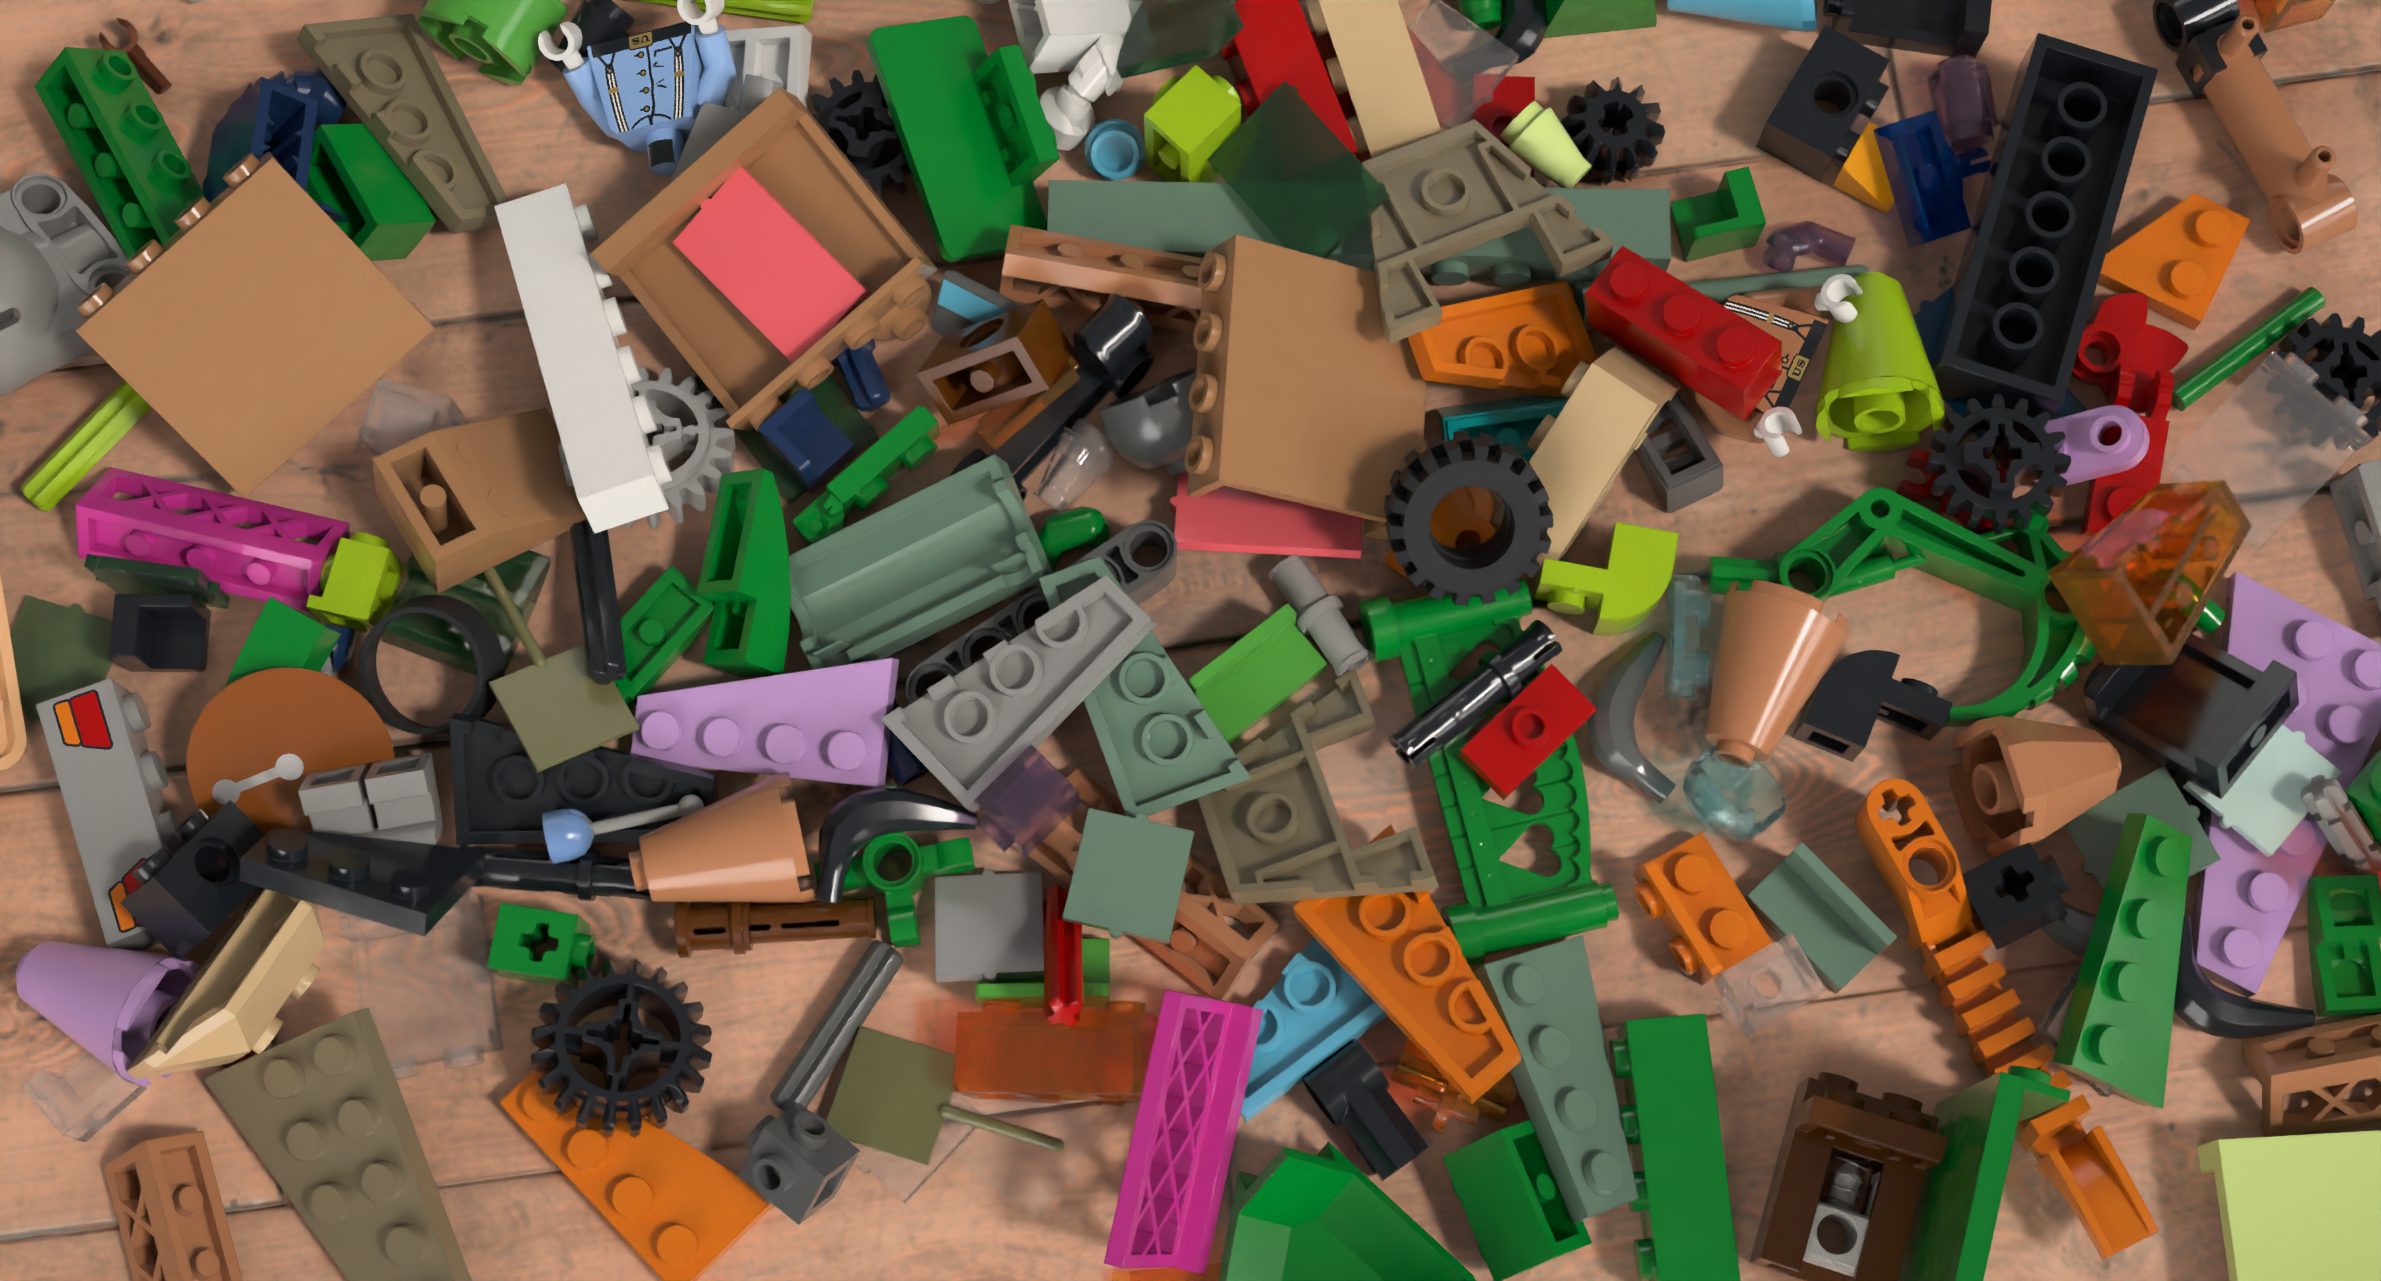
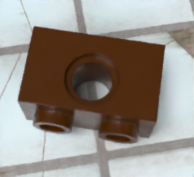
[916,299,1074,425]

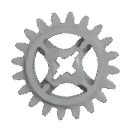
[558,366,736,529]

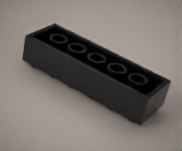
[1930,33,2158,420]

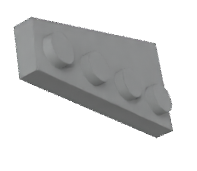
[880,575,1157,812]

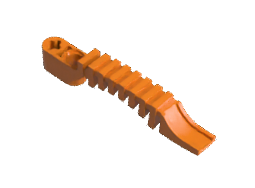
[1855,778,2159,1261]

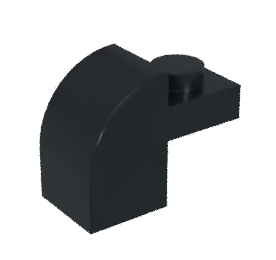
[1792,650,1953,762]

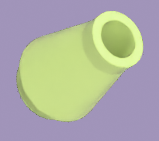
[1500,101,1592,188]

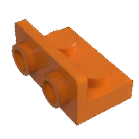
[1633,832,1772,985]

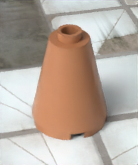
[1705,580,1851,768]
[629,772,816,903]

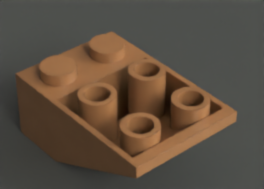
[372,408,587,594]

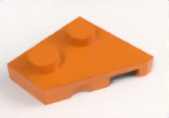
[2097,193,2251,330]

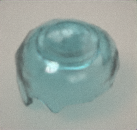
[1683,748,1787,841]

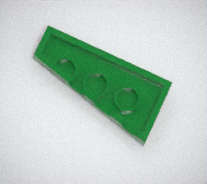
[2052,813,2192,1109]

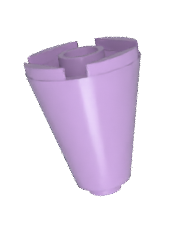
[15,940,202,1087]

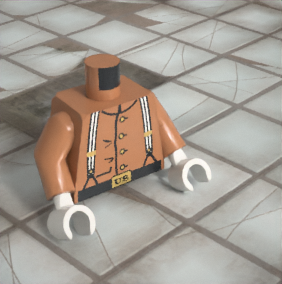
[1687,274,1863,457]

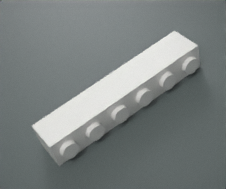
[494,183,672,534]

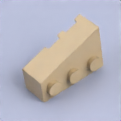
[1306,0,1442,158]
[1492,344,1681,560]

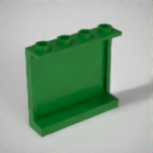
[1897,1065,2071,1281]

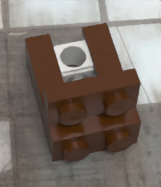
[1749,1072,1948,1281]

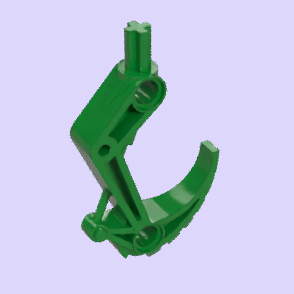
[1707,487,2109,727]

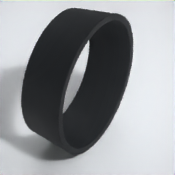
[359,595,505,735]

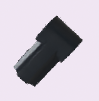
[1302,1040,1428,1182]

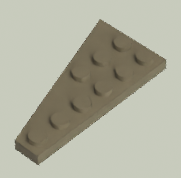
[203,1007,472,1281]

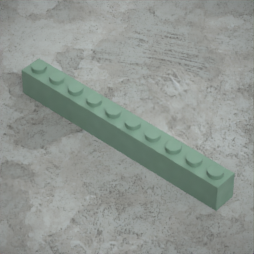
[1047,180,1671,288]

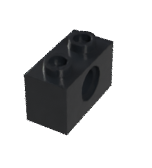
[1756,25,1890,182]
[121,800,265,959]

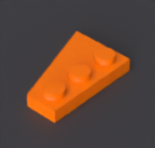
[1407,280,1597,399]

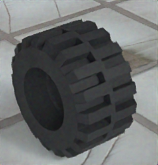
[1384,431,1553,606]

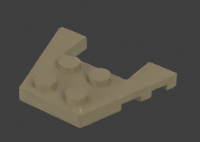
[1361,119,1614,344]
[1197,669,1439,905]

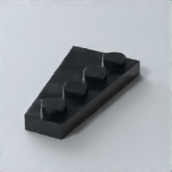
[449,713,718,845]

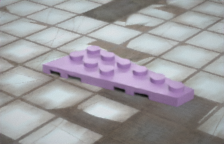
[2192,571,2381,998]

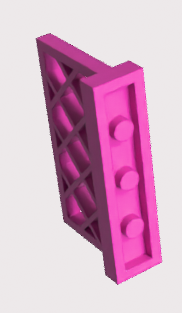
[1104,989,1263,1273]

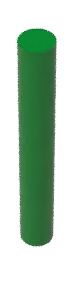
[2171,287,2325,411]

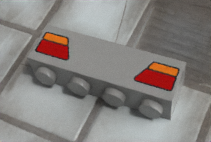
[36,678,181,951]

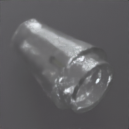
[1033,418,1115,512]

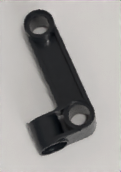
[948,293,1155,502]

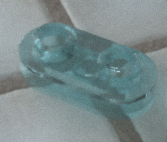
[1664,574,1712,701]

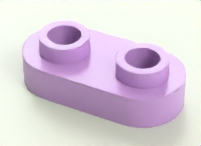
[2022,405,2150,486]

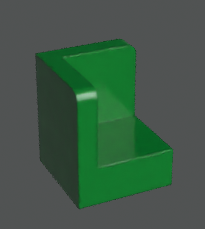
[1670,166,1766,262]

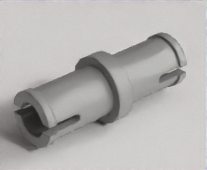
[1268,555,1373,678]

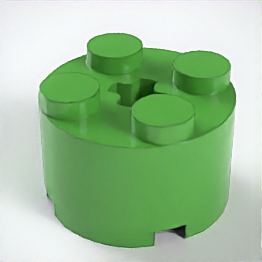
[418,0,568,86]

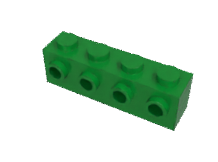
[34,47,204,259]

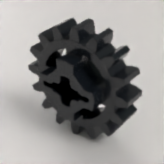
[811,70,912,202]
[2265,313,2381,451]
[1926,394,2071,534]

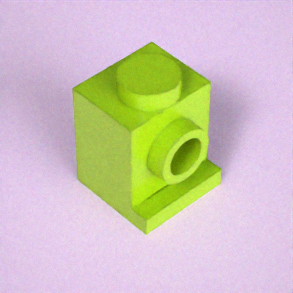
[306,532,405,637]

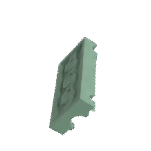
[789,454,1053,670]

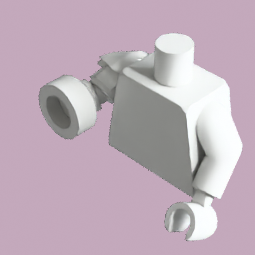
[978,0,1154,151]

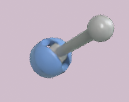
[542,795,704,864]

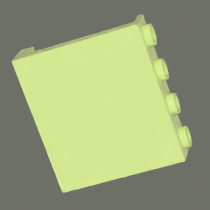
[2197,1130,2381,1281]

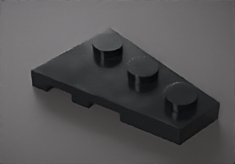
[239,827,486,937]

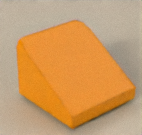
[1833,121,1917,214]

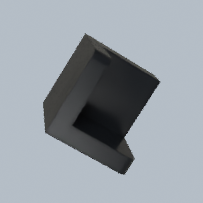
[109,594,211,672]

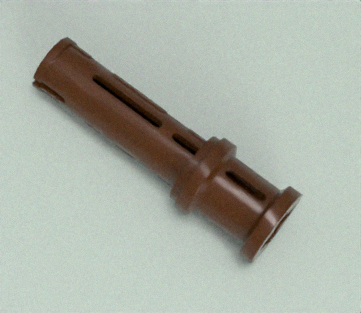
[675,896,876,958]

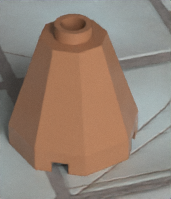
[1949,716,2122,858]

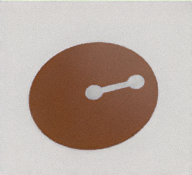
[186,667,395,835]

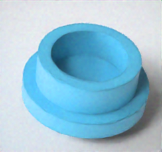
[1085,118,1145,180]

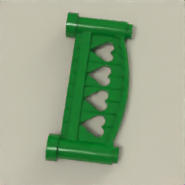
[1359,578,1619,968]

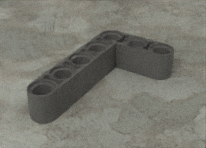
[906,520,1177,834]

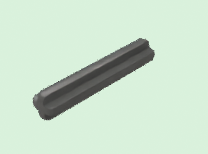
[770,940,903,1112]

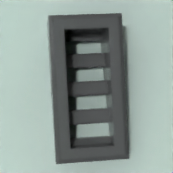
[1634,371,1723,513]

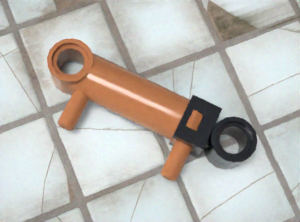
[2153,0,2358,255]

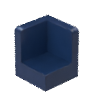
[759,387,857,494]

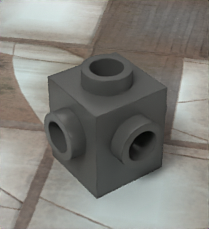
[738,1103,860,1225]

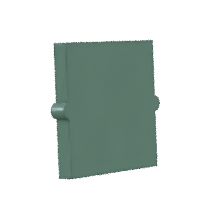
[2065,766,2221,890]
[1062,808,1194,944]

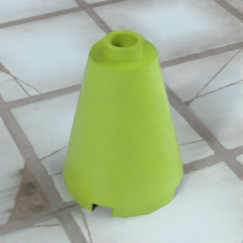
[1815,271,1945,452]

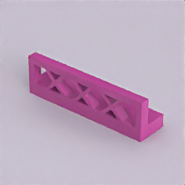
[75,467,350,612]

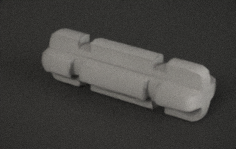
[2301,775,2381,875]

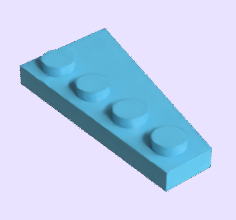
[1240,938,1388,1123]

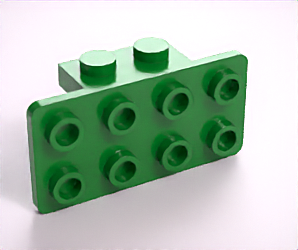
[866,15,1060,262]

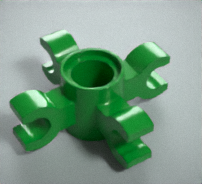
[814,785,976,948]

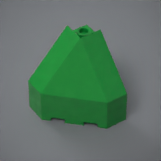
[1218,1141,1476,1281]

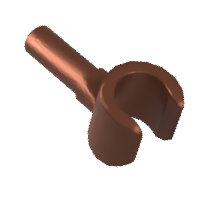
[99,18,172,94]

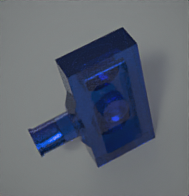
[1873,110,1991,248]

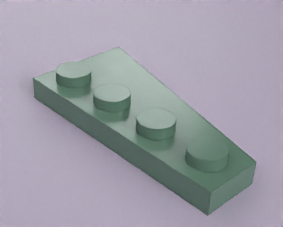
[1039,556,1251,818]
[1473,935,1638,1224]

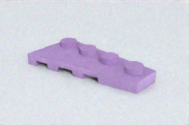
[631,658,899,787]

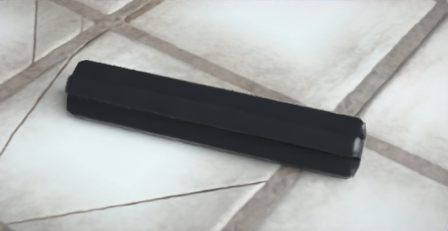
[570,518,627,685]

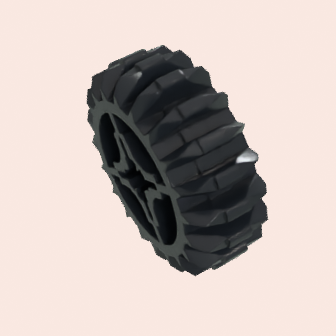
[530,959,712,1138]

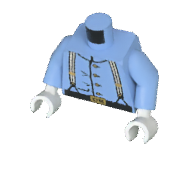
[538,0,736,176]

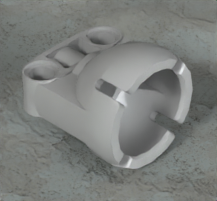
[0,173,131,397]

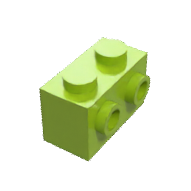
[1143,65,1241,182]

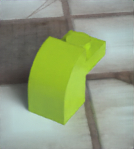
[1534,522,1679,636]

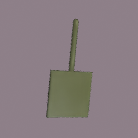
[483,567,639,773]
[826,1026,1064,1166]

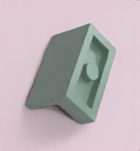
[1745,842,1897,993]

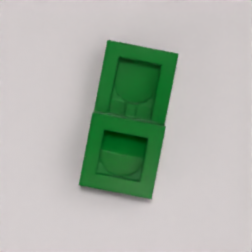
[2308,874,2381,1017]

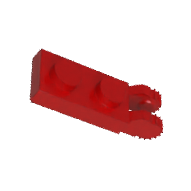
[2081,363,2174,547]

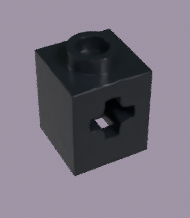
[1962,843,2070,950]

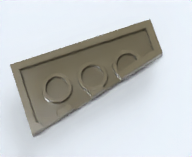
[296,14,509,234]

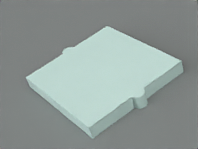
[2183,724,2342,858]

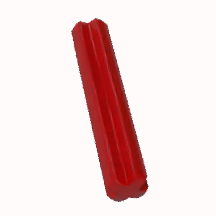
[1043,884,1084,1027]

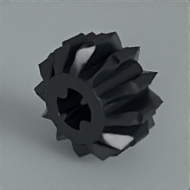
[1561,77,1665,186]

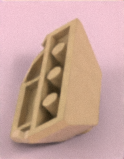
[126,887,325,1080]

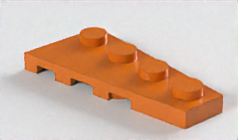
[1292,824,1521,1105]
[499,1070,774,1281]

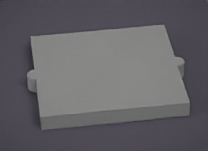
[935,869,1044,984]

